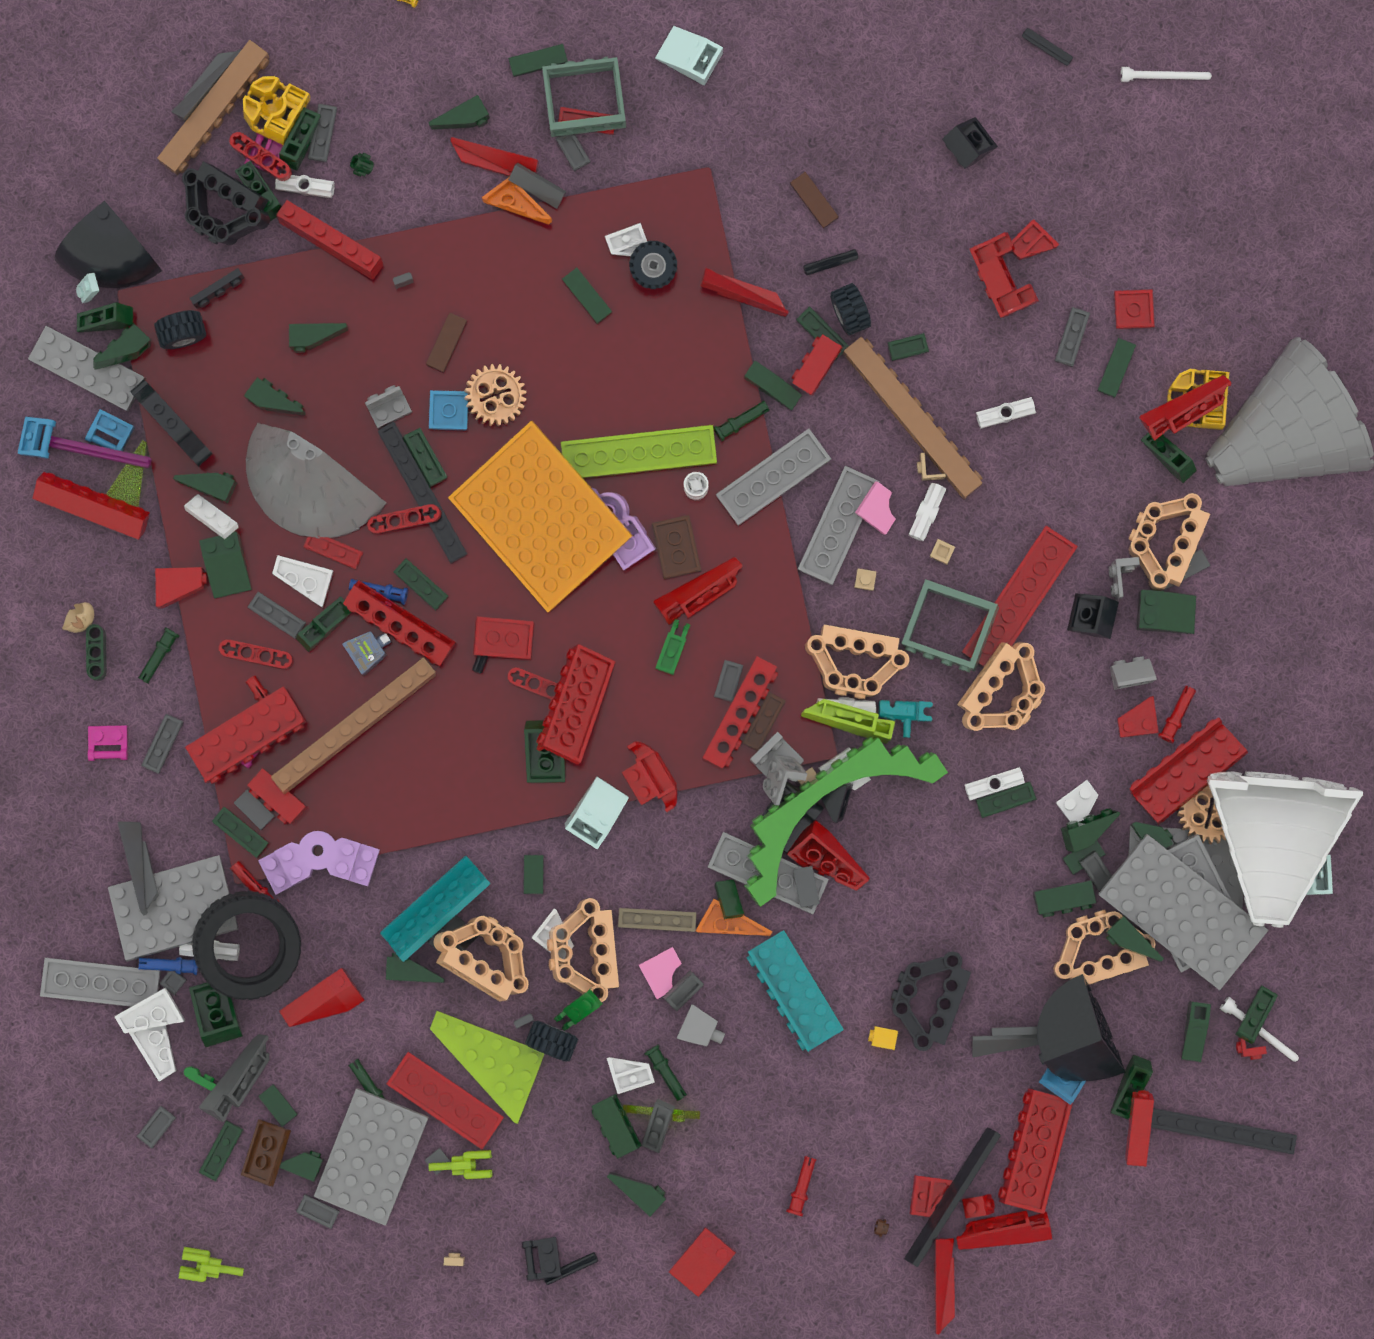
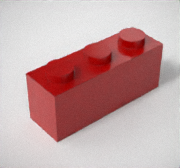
[792,334,843,396]
[247,768,308,825]

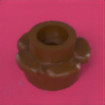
[874,1219,889,1238]

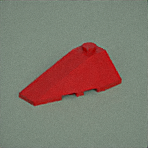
[787,820,870,891]
[279,968,365,1027]

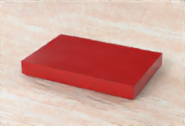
[473,616,534,660]

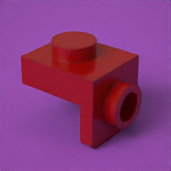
[1236,1038,1267,1060]
[962,1194,995,1218]

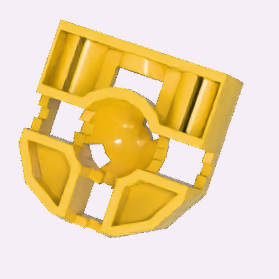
[243,76,310,145]
[1167,369,1229,430]

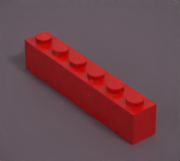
[276,200,383,280]
[32,472,150,540]

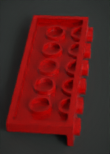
[536,644,615,765]
[185,686,307,784]
[1129,717,1248,825]
[998,1088,1073,1214]

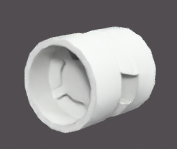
[684,472,708,500]

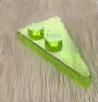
[106,440,147,507]
[623,1105,700,1122]

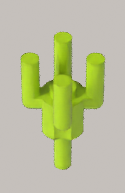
[429,1150,493,1179]
[179,1247,244,1282]

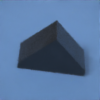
[821,783,853,823]

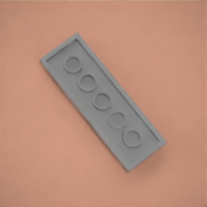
[28,326,146,411]
[716,428,831,526]
[798,466,880,585]
[708,832,829,915]
[40,958,161,1007]

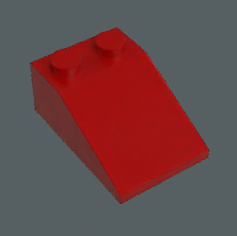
[669,1227,736,1297]

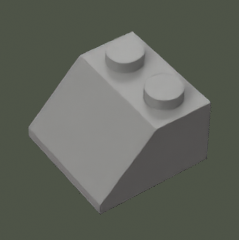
[1110,656,1157,690]

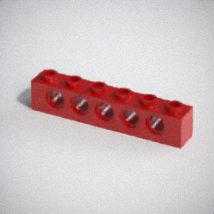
[343,580,456,666]
[702,656,779,770]

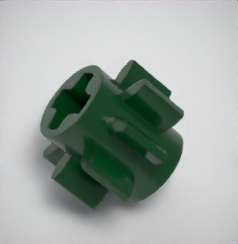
[350,153,374,177]

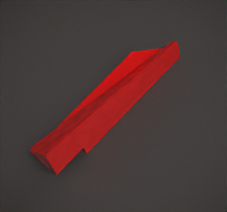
[450,137,539,177]
[700,268,788,317]
[1139,375,1232,441]
[653,557,743,625]
[956,1210,1052,1250]
[934,1238,955,1334]

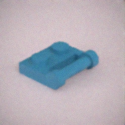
[85,409,135,451]
[17,417,56,459]

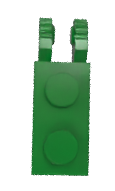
[655,619,690,675]
[554,989,603,1031]
[183,1066,217,1091]

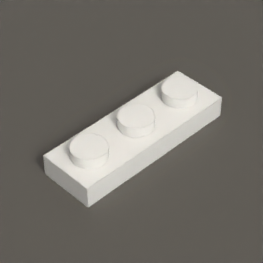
[184,494,239,539]

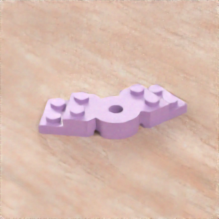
[592,488,656,570]
[258,831,380,895]

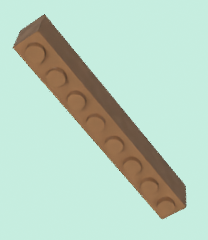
[157,40,270,176]

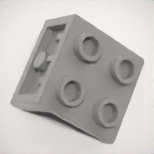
[365,385,412,429]
[1109,557,1140,601]
[750,732,804,777]
[763,755,807,806]

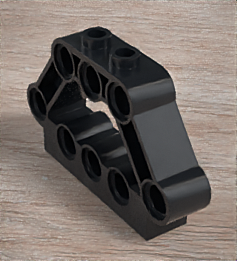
[182,161,270,245]
[130,379,212,467]
[890,951,971,1051]

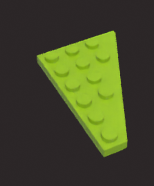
[430,1011,545,1124]

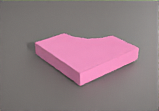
[855,481,896,535]
[639,947,682,999]

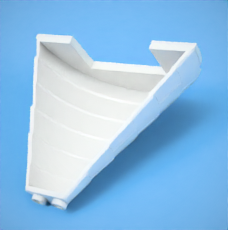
[1207,771,1363,928]

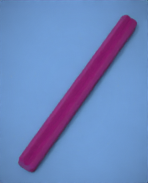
[49,436,152,468]

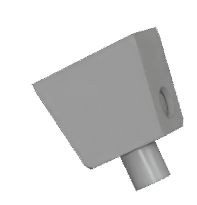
[677,1005,725,1046]

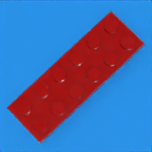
[386,1052,504,1150]

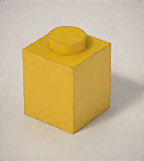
[868,1026,898,1050]

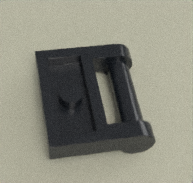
[522,1237,562,1282]

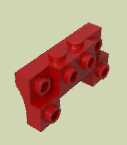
[969,232,1039,318]

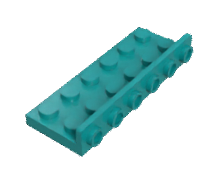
[380,856,490,962]
[746,930,844,1052]

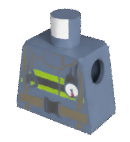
[342,631,391,676]

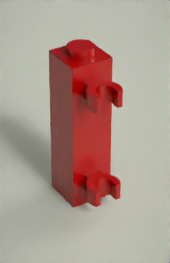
[1125,1090,1154,1167]

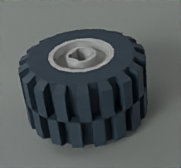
[629,241,677,289]
[830,283,871,336]
[154,310,207,349]
[525,1021,579,1062]

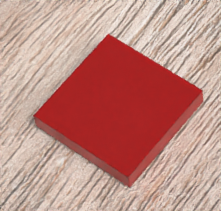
[1114,289,1155,329]

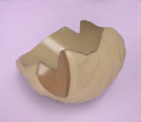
[62,602,94,633]

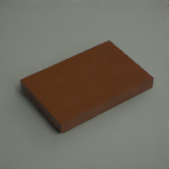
[652,515,701,579]
[241,1119,291,1187]

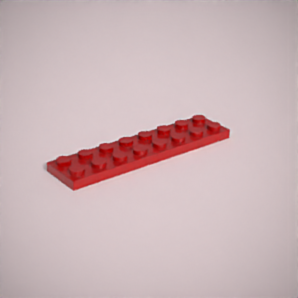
[961,526,1078,667]

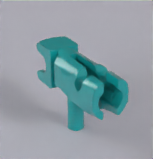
[878,700,933,738]

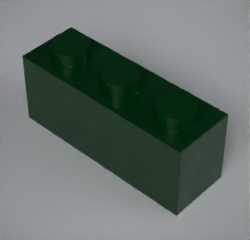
[1033,880,1096,918]
[591,1094,642,1159]

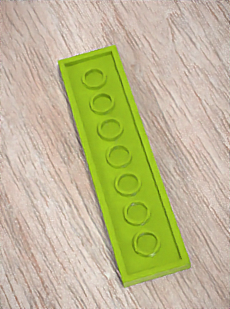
[561,425,717,478]

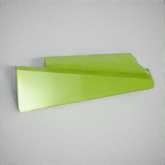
[801,699,895,744]

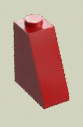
[155,567,208,609]

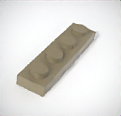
[618,908,696,932]

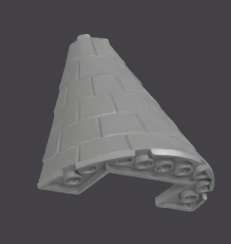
[1205,337,1374,486]
[246,423,387,538]

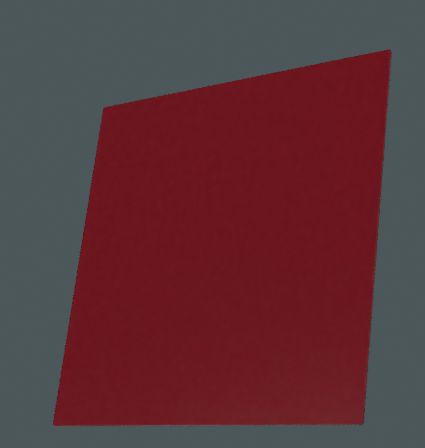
[117,167,837,884]

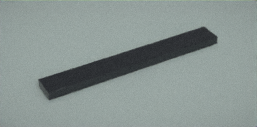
[378,422,468,564]
[1151,1108,1297,1155]
[904,1127,1001,1267]

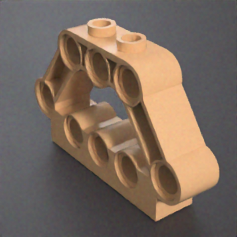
[1129,493,1210,591]
[805,625,909,699]
[957,642,1045,731]
[547,898,619,1002]
[1053,910,1156,985]
[434,916,529,1002]

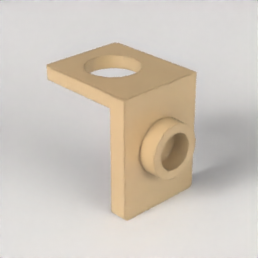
[917,453,946,481]

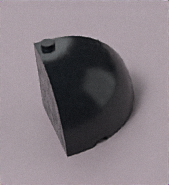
[54,200,162,288]
[1037,974,1126,1081]

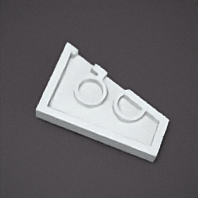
[272,555,334,608]
[115,987,185,1033]
[129,1025,177,1081]

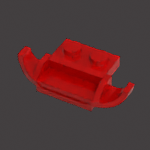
[622,741,677,812]

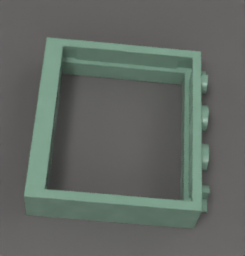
[542,56,626,137]
[901,579,999,673]

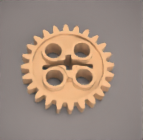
[464,364,526,426]
[1177,785,1226,845]

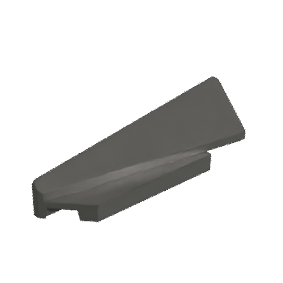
[171,49,241,122]
[118,821,159,916]
[971,1026,1039,1057]
[199,1034,269,1122]

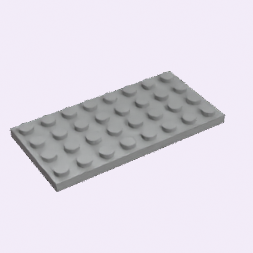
[1098,834,1268,990]

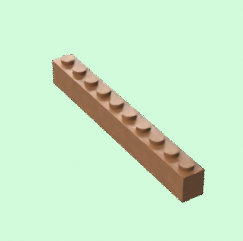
[843,337,983,499]
[271,657,436,795]

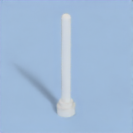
[1121,67,1212,82]
[1219,997,1299,1062]

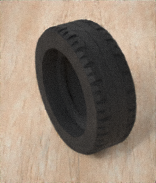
[192,891,301,1000]

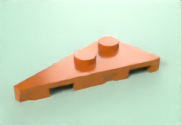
[482,177,552,224]
[696,899,772,936]

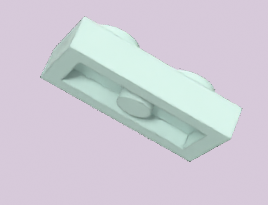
[76,273,99,303]

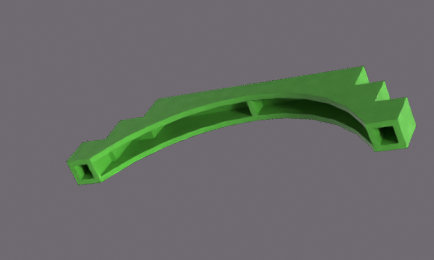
[744,737,948,907]

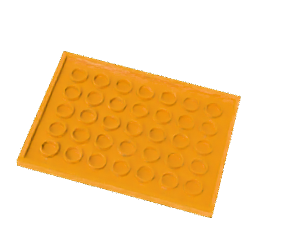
[448,421,633,612]

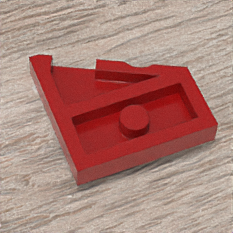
[1012,219,1059,260]
[1117,696,1159,738]
[910,1175,953,1217]

